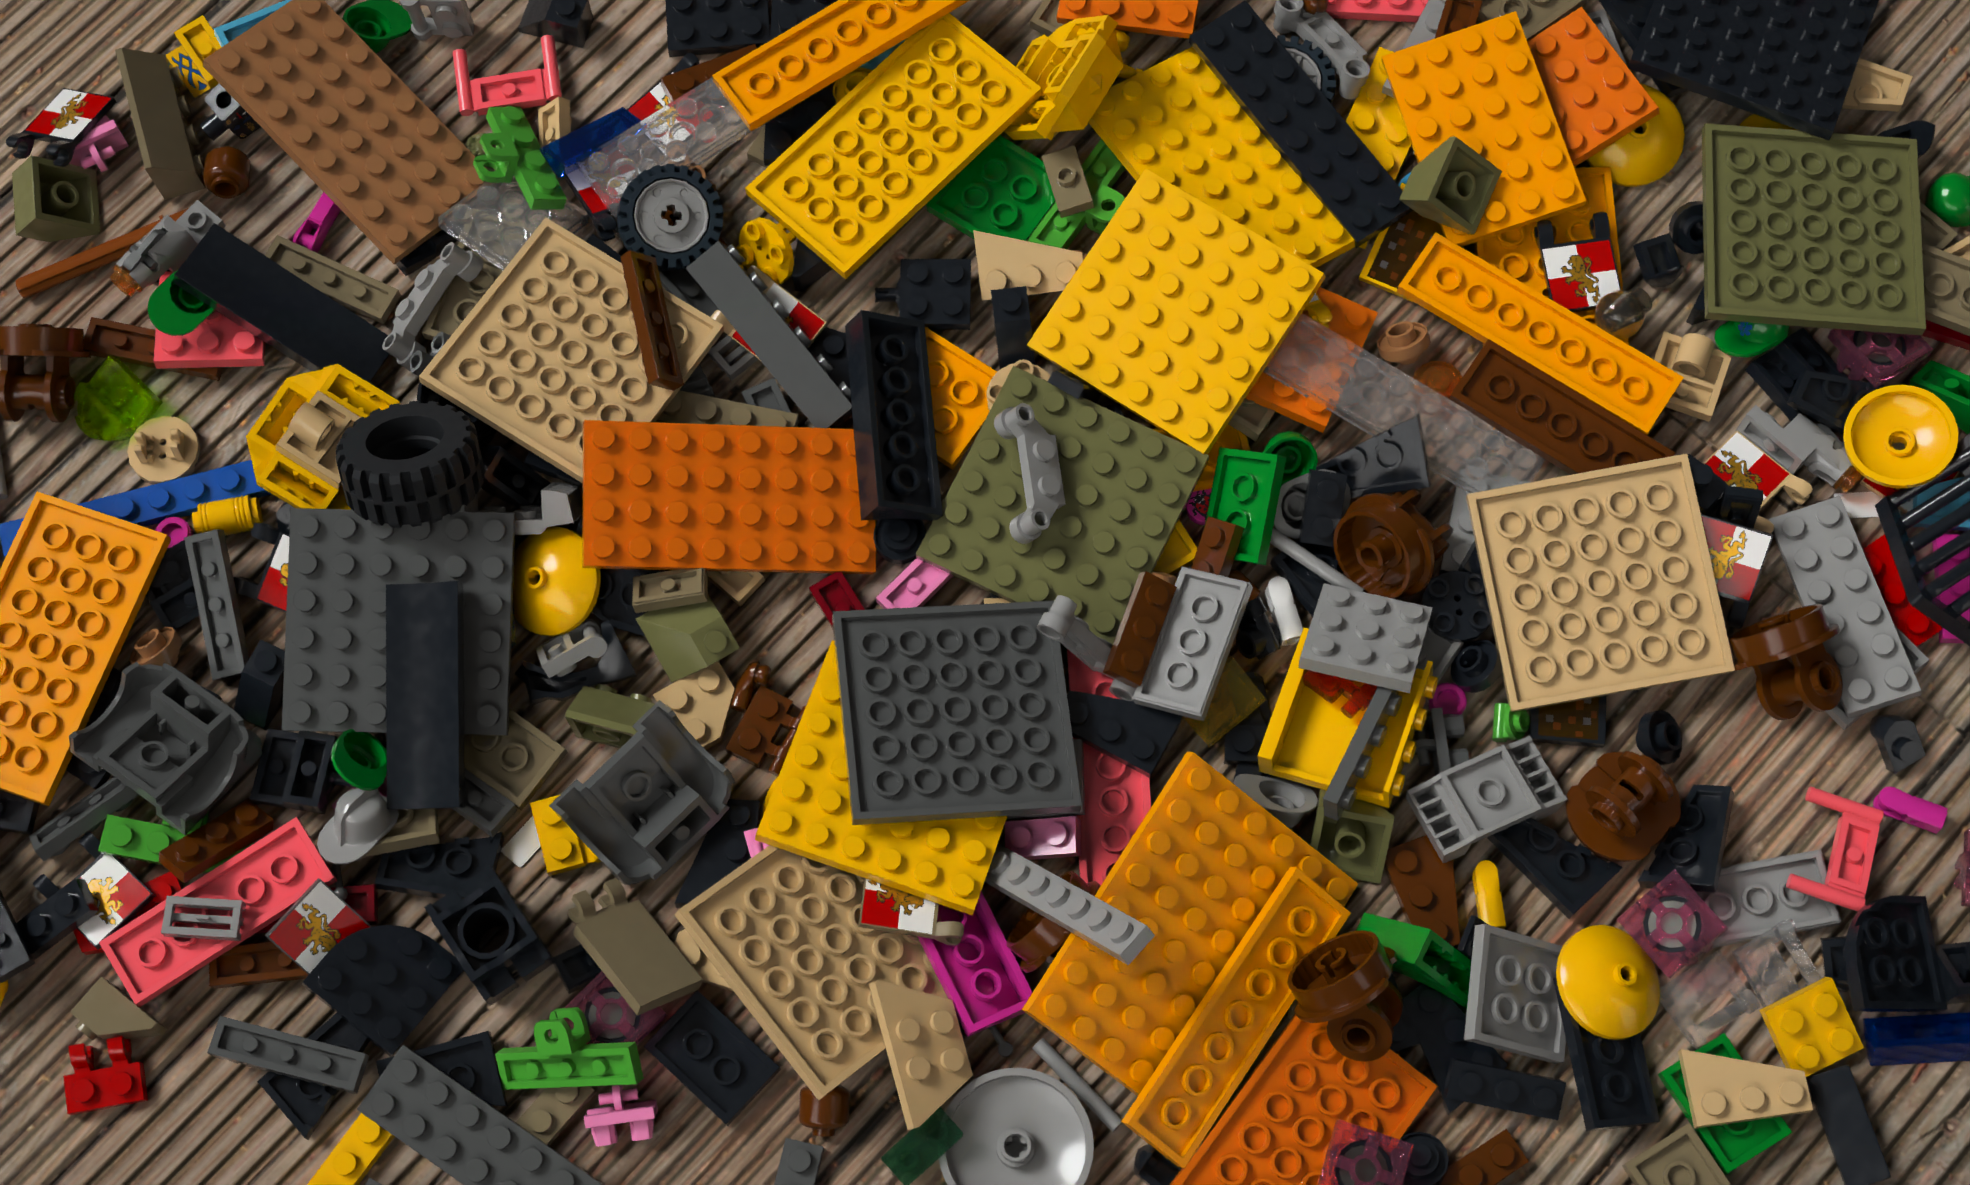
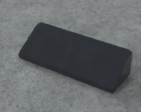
[1806,1065,1891,1185]

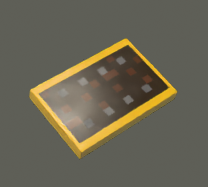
[1359,182,1444,303]

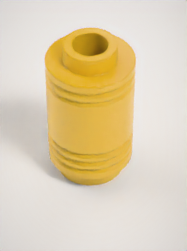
[192,495,263,536]

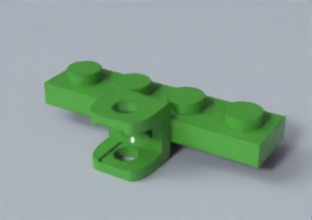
[473,106,567,210]
[1027,139,1126,249]
[98,812,254,873]
[495,1007,644,1090]

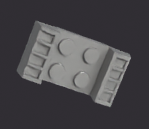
[459,482,583,535]
[1406,736,1568,863]

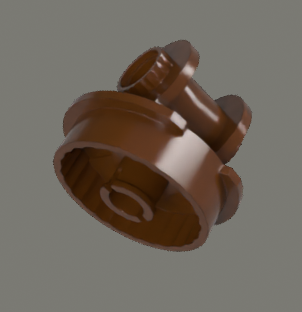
[0,324,91,423]
[1333,489,1454,599]
[1728,604,1843,720]
[1566,751,1681,862]
[1006,870,1101,973]
[1287,930,1403,1061]

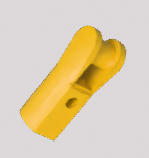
[1472,860,1506,929]

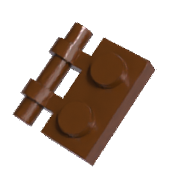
[725,685,806,777]

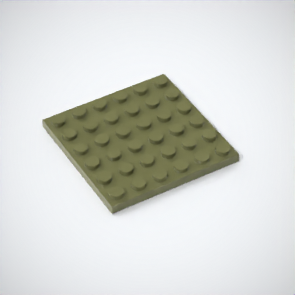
[1701,123,1926,335]
[916,366,1209,646]

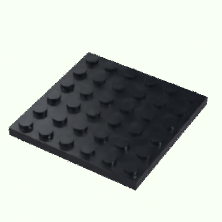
[1628,0,1879,141]

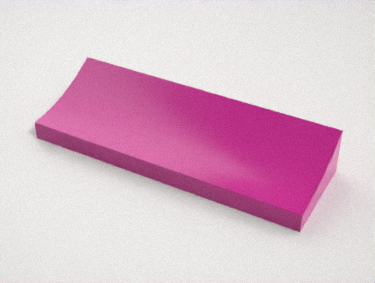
[917,891,1033,1037]

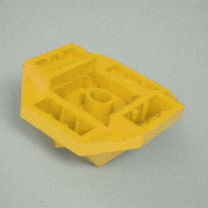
[1004,15,1124,140]
[246,364,400,509]

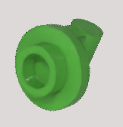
[1492,703,1529,742]

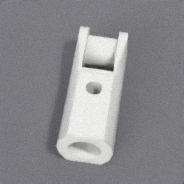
[1265,576,1303,646]

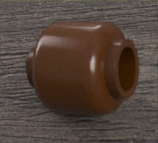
[203,146,250,199]
[799,1085,850,1136]

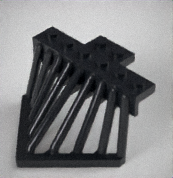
[1875,433,1970,646]

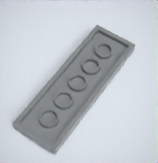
[1769,496,1922,719]

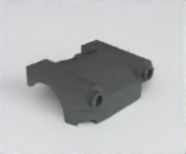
[69,662,263,836]
[549,700,735,885]

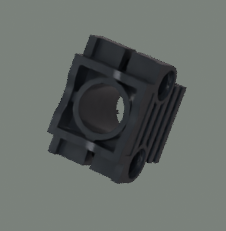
[424,864,555,1006]

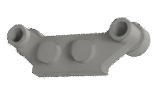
[1273,0,1370,99]
[382,242,483,371]
[994,403,1066,544]
[1037,595,1136,702]

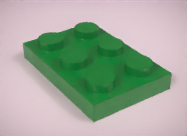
[1205,447,1286,565]
[1658,1033,1792,1175]

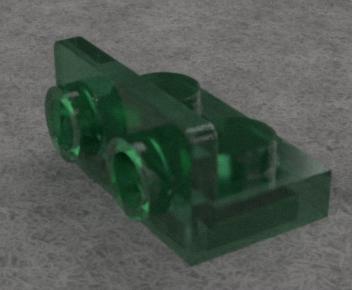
[880,1107,963,1185]

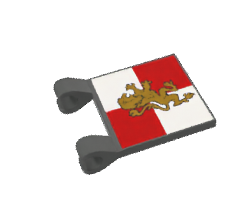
[265,878,372,975]

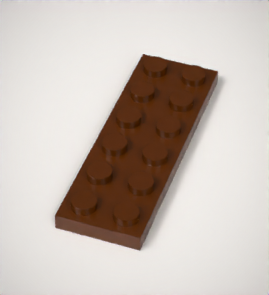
[1449,339,1676,475]

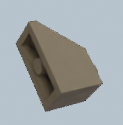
[70,976,168,1041]

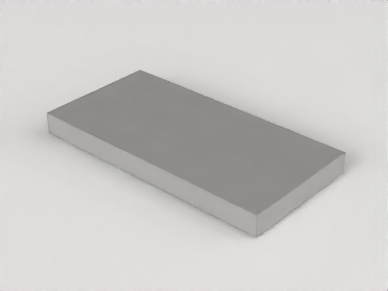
[1132,566,1253,721]
[1674,849,1841,950]

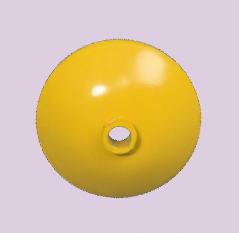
[1586,84,1685,187]
[1843,385,1958,488]
[512,527,601,636]
[1556,925,1660,1040]

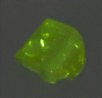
[74,356,163,441]

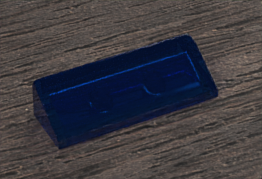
[539,107,647,178]
[1863,1012,1970,1066]

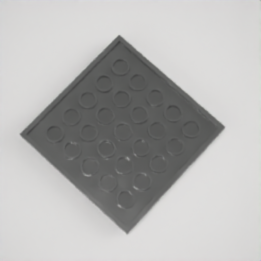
[282,508,516,736]
[832,601,1082,825]

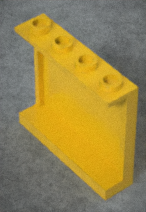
[1257,628,1438,808]

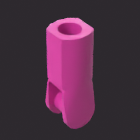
[293,192,341,253]
[1873,786,1948,834]

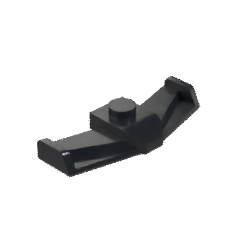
[1224,671,1273,784]

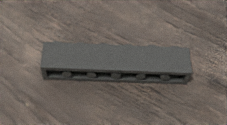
[686,241,852,428]

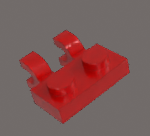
[63,1036,148,1115]

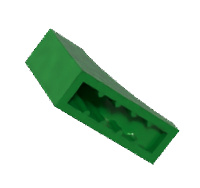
[1356,912,1471,1009]

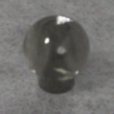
[1594,287,1652,340]

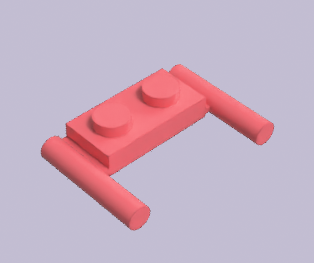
[453,35,562,116]
[1786,786,1884,912]

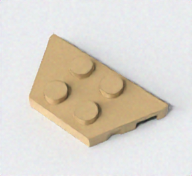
[869,980,973,1130]

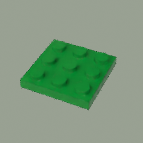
[926,135,1055,241]

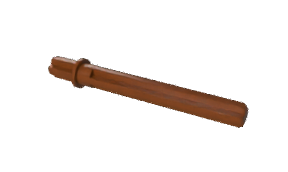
[15,208,188,298]

